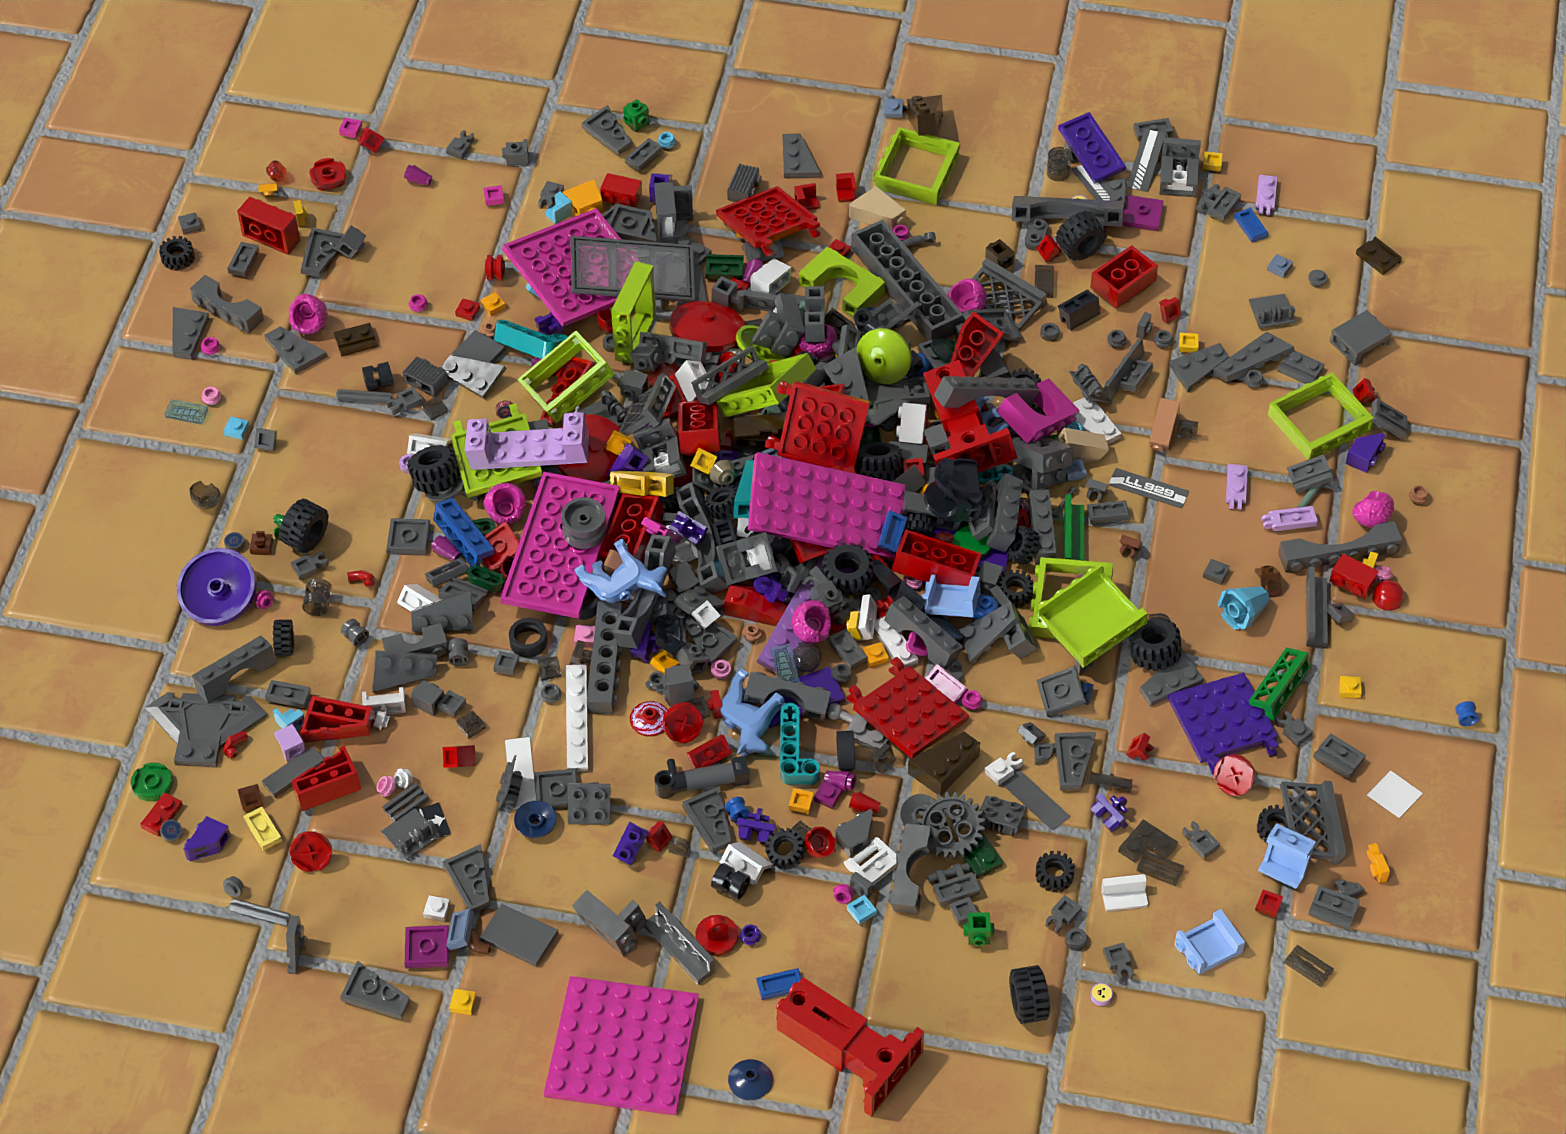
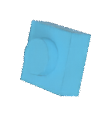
[223,416,249,440]
[847,895,877,925]

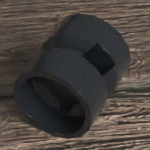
[362,361,394,391]
[711,862,751,900]

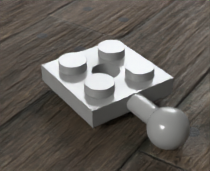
[826,703,889,754]

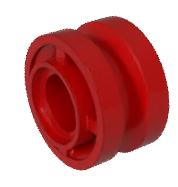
[485,255,505,281]

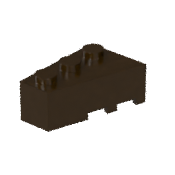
[907,95,943,136]
[730,412,787,451]
[908,732,980,796]

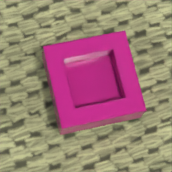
[339,117,363,138]
[483,185,504,206]

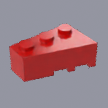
[301,696,375,743]
[291,745,361,811]

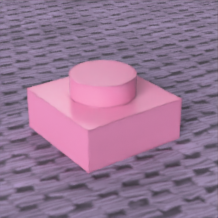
[574,625,595,647]

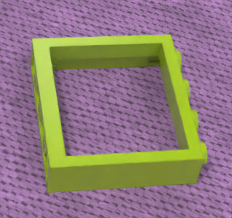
[872,127,960,205]
[611,261,656,365]
[517,331,615,424]
[716,353,817,417]
[1268,372,1374,460]
[1029,557,1113,639]

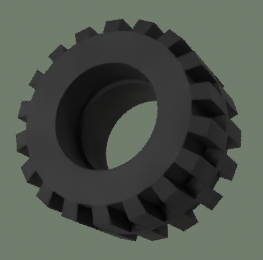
[1055,211,1107,261]
[855,442,903,482]
[407,445,461,493]
[279,498,329,553]
[823,543,873,598]
[1129,617,1182,671]
[1009,965,1050,1024]

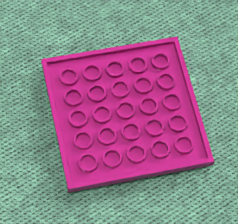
[502,208,639,327]
[544,976,699,1115]

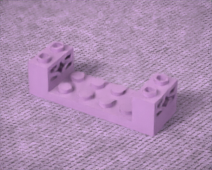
[465,412,589,470]

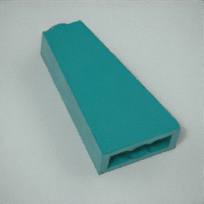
[734,460,754,518]

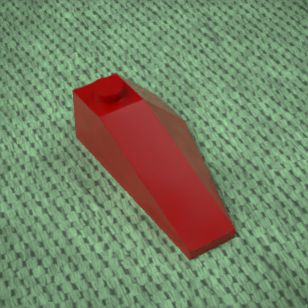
[950,311,1004,377]
[540,357,601,425]
[724,582,789,627]

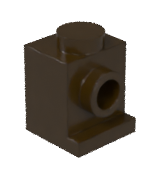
[985,239,1014,269]

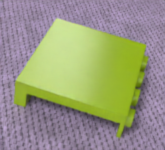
[1037,564,1148,668]

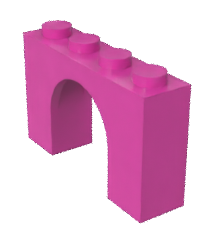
[996,378,1080,444]

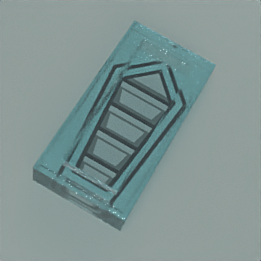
[164,399,208,425]
[770,644,800,683]

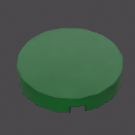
[953,526,992,560]
[131,763,173,801]

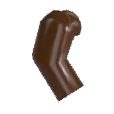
[467,929,491,955]

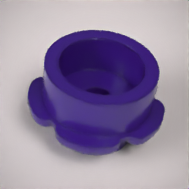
[740,924,761,945]

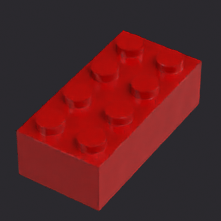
[678,401,720,456]
[598,494,665,568]
[891,529,982,586]

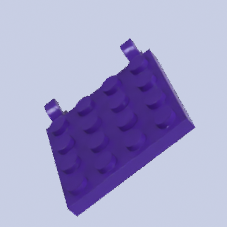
[1168,672,1279,774]

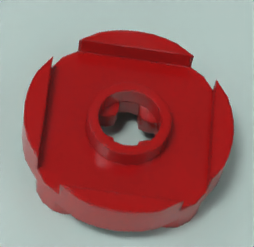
[309,158,346,191]

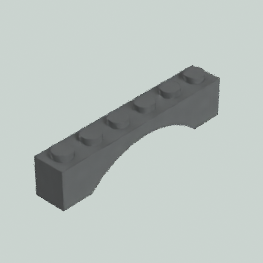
[1012,196,1124,226]
[934,376,1040,407]
[675,482,729,595]
[1278,521,1402,572]
[613,534,676,649]

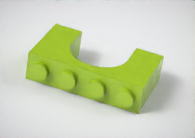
[799,246,885,318]

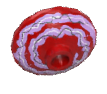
[630,701,668,736]

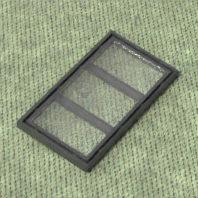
[570,236,696,302]

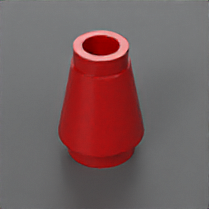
[848,791,881,814]

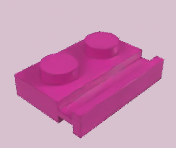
[641,517,682,543]

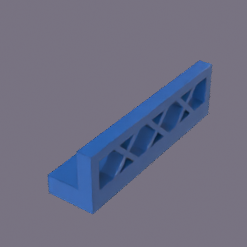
[433,498,494,567]

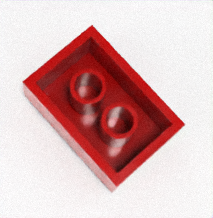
[237,196,301,255]
[1090,245,1158,309]

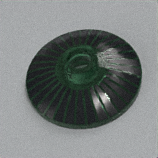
[931,337,957,363]

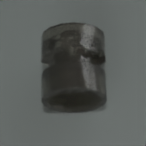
[1046,147,1071,181]
[302,578,332,616]

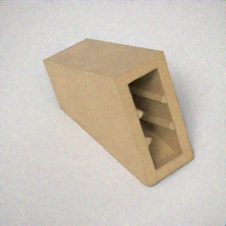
[849,186,906,230]
[1055,428,1109,463]

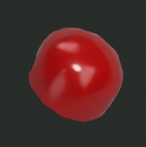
[597,308,625,334]
[1372,580,1404,611]
[804,827,837,859]

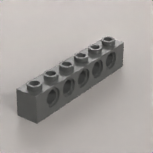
[587,601,626,714]

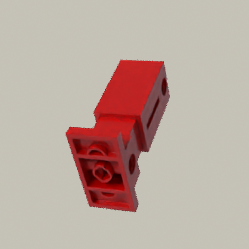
[923,360,1018,473]
[776,977,924,1117]

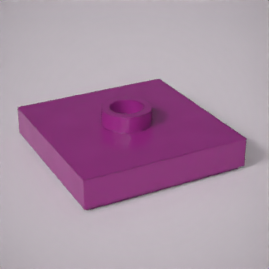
[1122,195,1164,231]
[404,925,449,969]

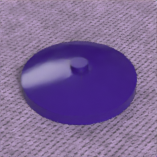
[177,548,257,626]

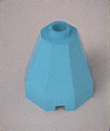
[1218,586,1270,629]

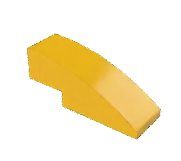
[610,471,674,497]

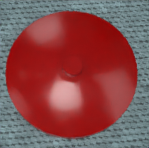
[669,301,745,352]
[557,414,620,483]

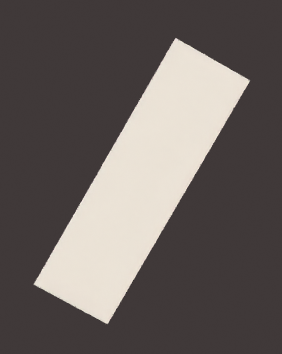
[505,737,536,810]

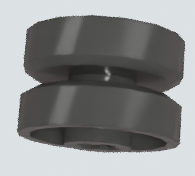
[561,497,607,549]

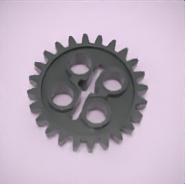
[916,792,986,860]

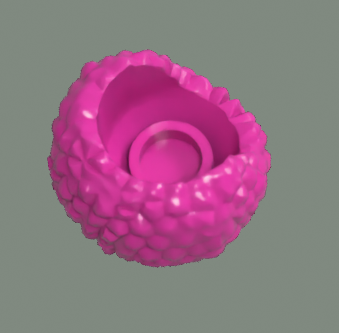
[947,278,987,319]
[289,293,328,335]
[797,324,837,359]
[483,483,527,525]
[1352,490,1395,528]
[791,600,831,643]

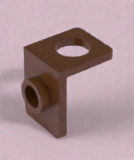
[1255,565,1282,596]

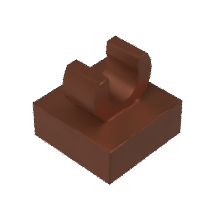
[249,531,273,555]
[1119,534,1143,558]
[237,784,263,811]

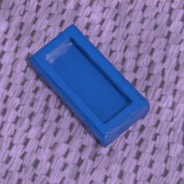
[1234,208,1268,243]
[877,510,907,555]
[756,968,802,1000]

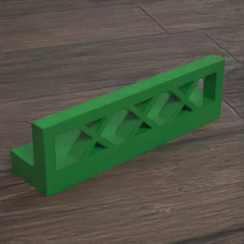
[1064,494,1084,561]
[1249,647,1311,721]

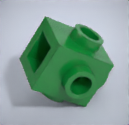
[623,99,649,132]
[963,912,995,946]

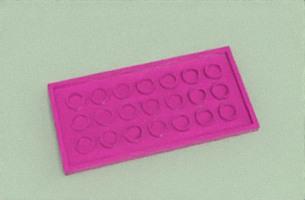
[748,452,905,561]
[500,472,620,619]

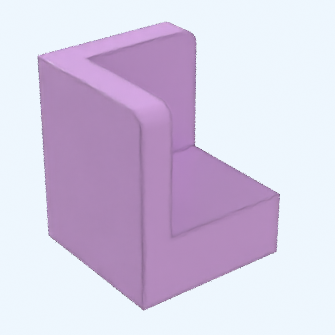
[274,724,305,762]

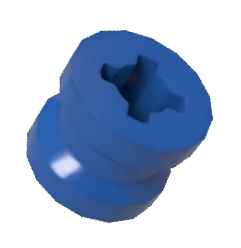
[1455,701,1479,727]
[725,796,750,823]

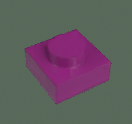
[814,781,842,809]

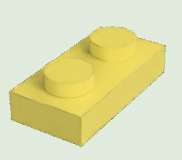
[243,807,282,851]

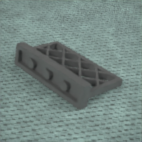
[972,258,1047,331]
[619,373,676,436]
[1280,781,1347,864]

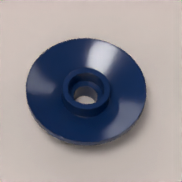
[514,801,556,838]
[728,1059,773,1100]

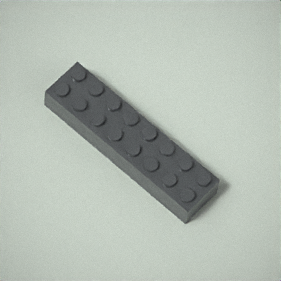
[851,219,963,341]

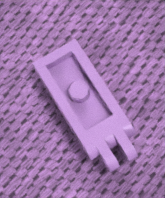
[1255,175,1277,215]
[1226,464,1247,510]
[1261,506,1318,531]

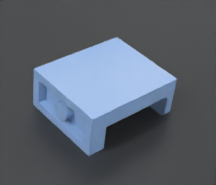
[922,575,981,617]
[1258,823,1316,888]
[1175,909,1245,975]

